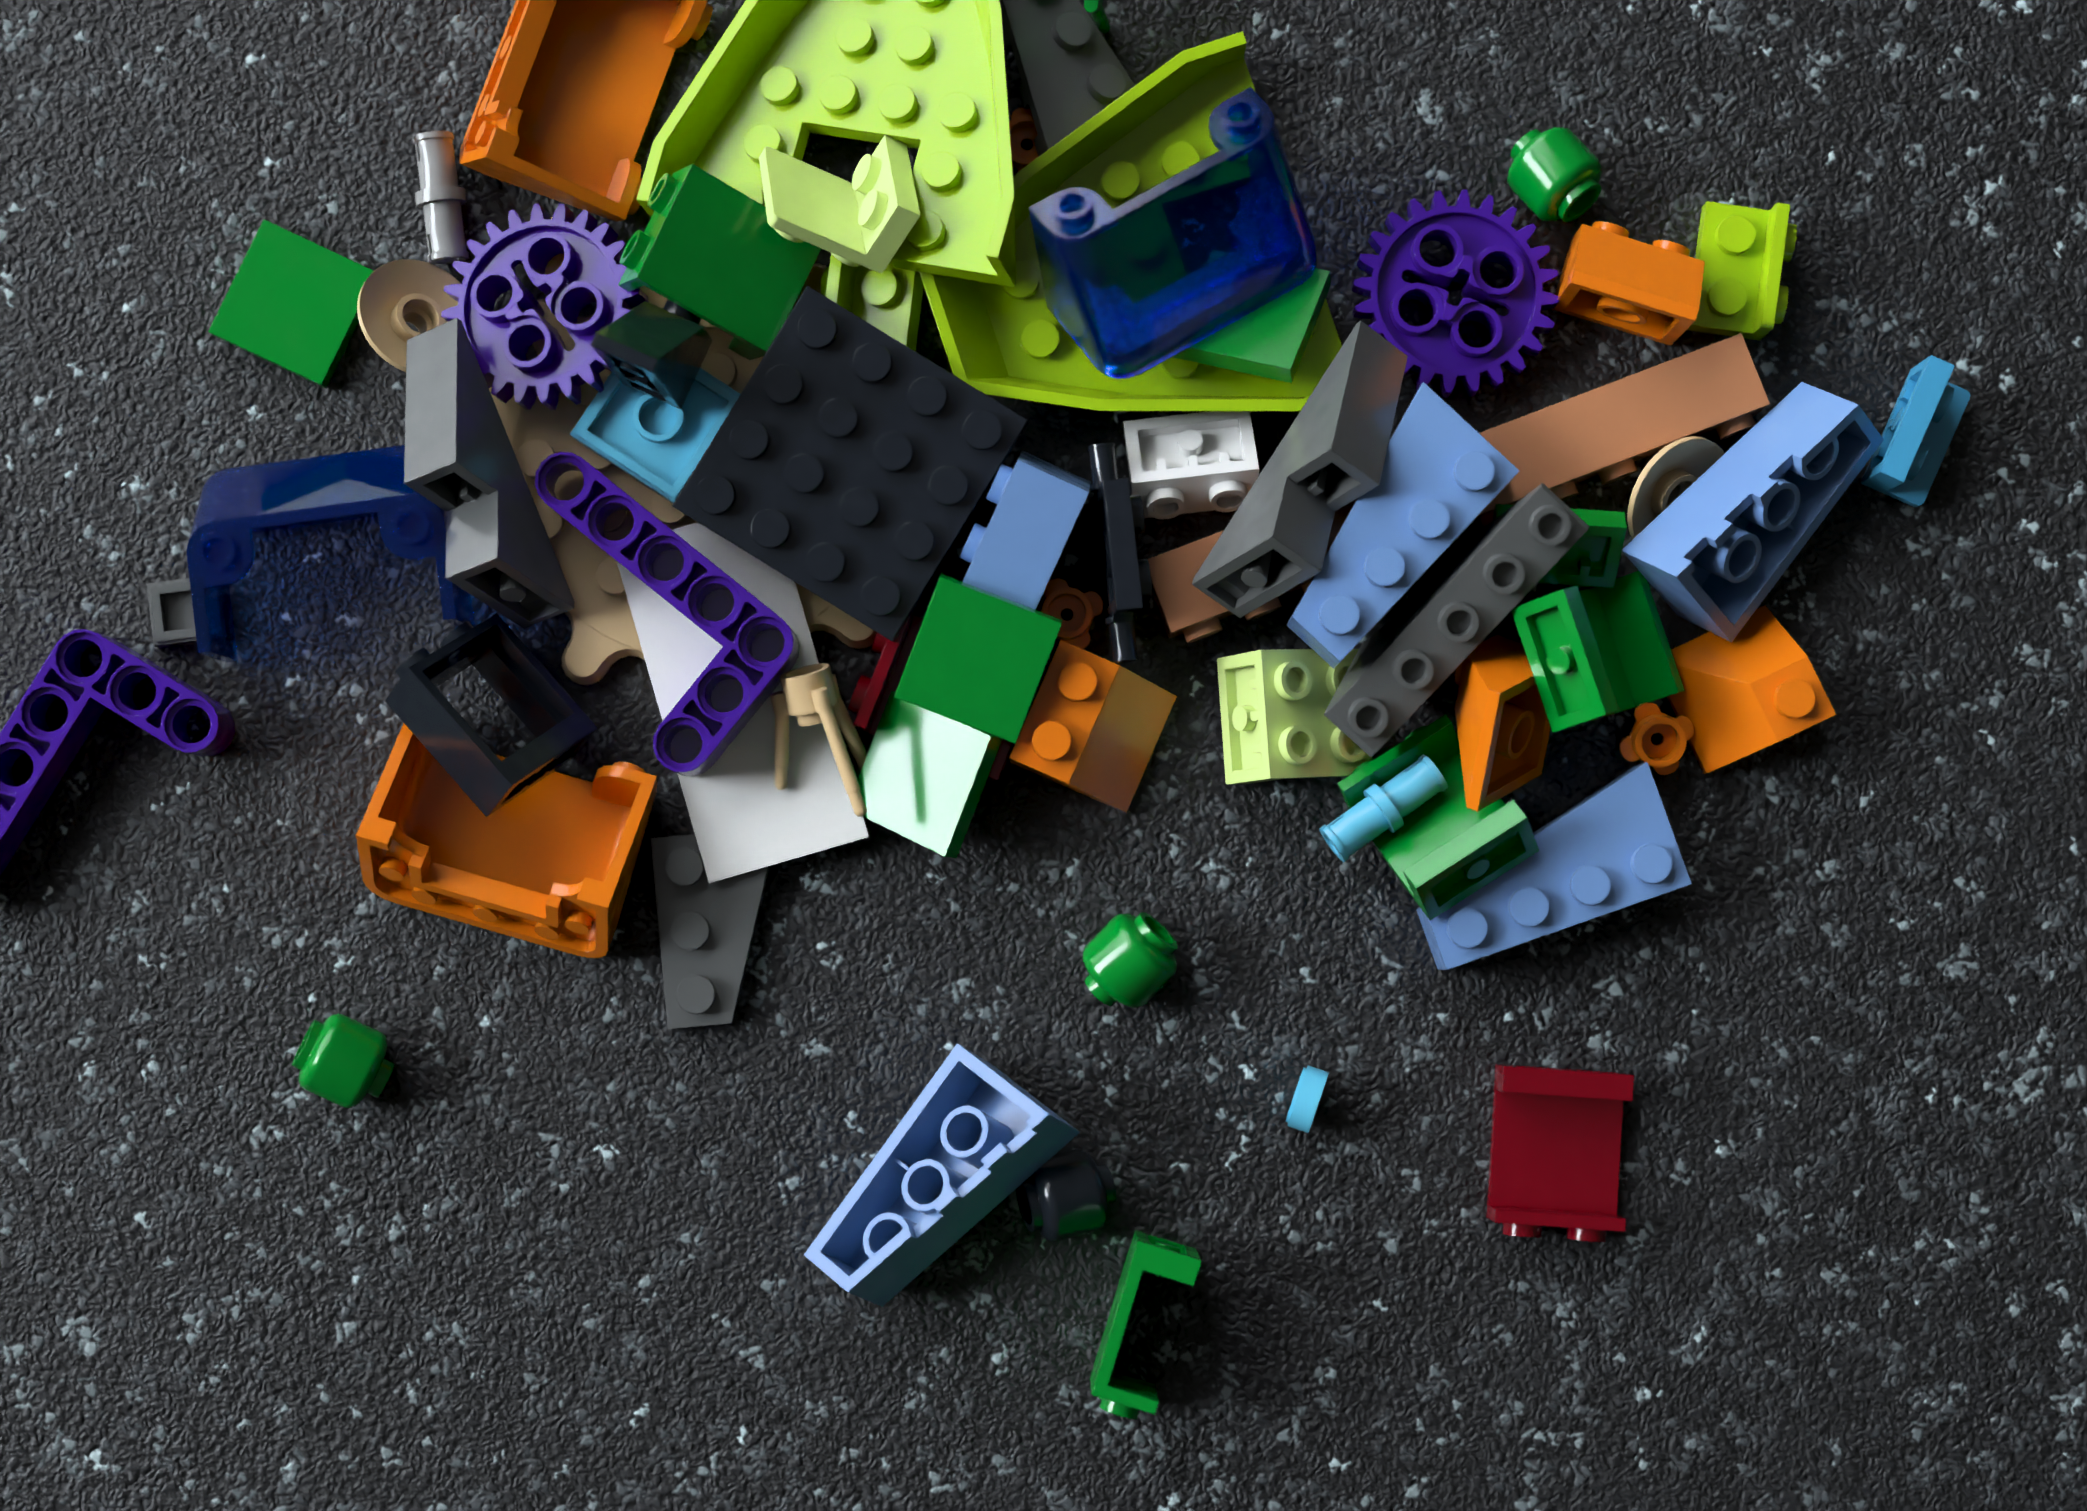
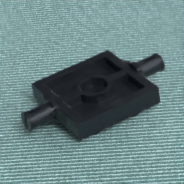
[1088,443,1152,663]

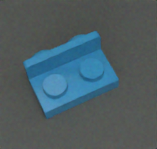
[1861,355,1970,507]

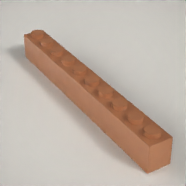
[1148,333,1770,643]

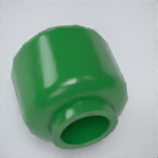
[1507,127,1602,222]
[1083,912,1178,1008]
[292,1014,394,1108]

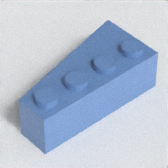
[1287,382,1519,669]
[1621,382,1884,642]
[959,451,1091,610]
[1416,762,1692,970]
[804,1043,1080,1307]

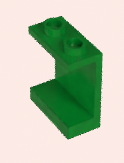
[618,164,821,360]
[1511,571,1685,733]
[1337,715,1540,921]
[1090,1230,1201,1420]

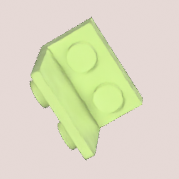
[759,135,920,274]
[1217,649,1372,785]

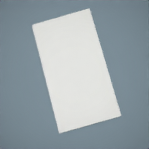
[617,522,869,883]

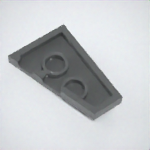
[999,0,1135,157]
[651,834,769,1029]

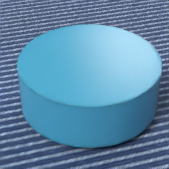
[1285,1065,1329,1133]

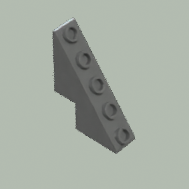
[404,318,574,628]
[1192,321,1408,618]
[1324,483,1589,757]

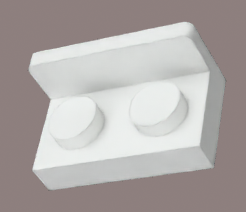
[1123,411,1259,519]

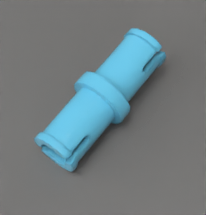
[1319,754,1448,862]

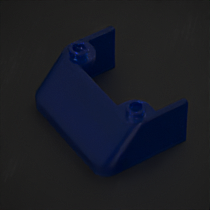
[187,445,475,663]

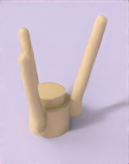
[770,663,867,817]

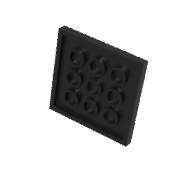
[672,286,1028,642]

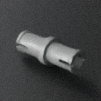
[413,131,469,264]

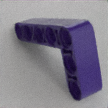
[535,452,800,776]
[0,629,235,876]

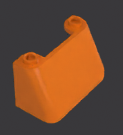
[459,0,713,222]
[356,723,657,958]

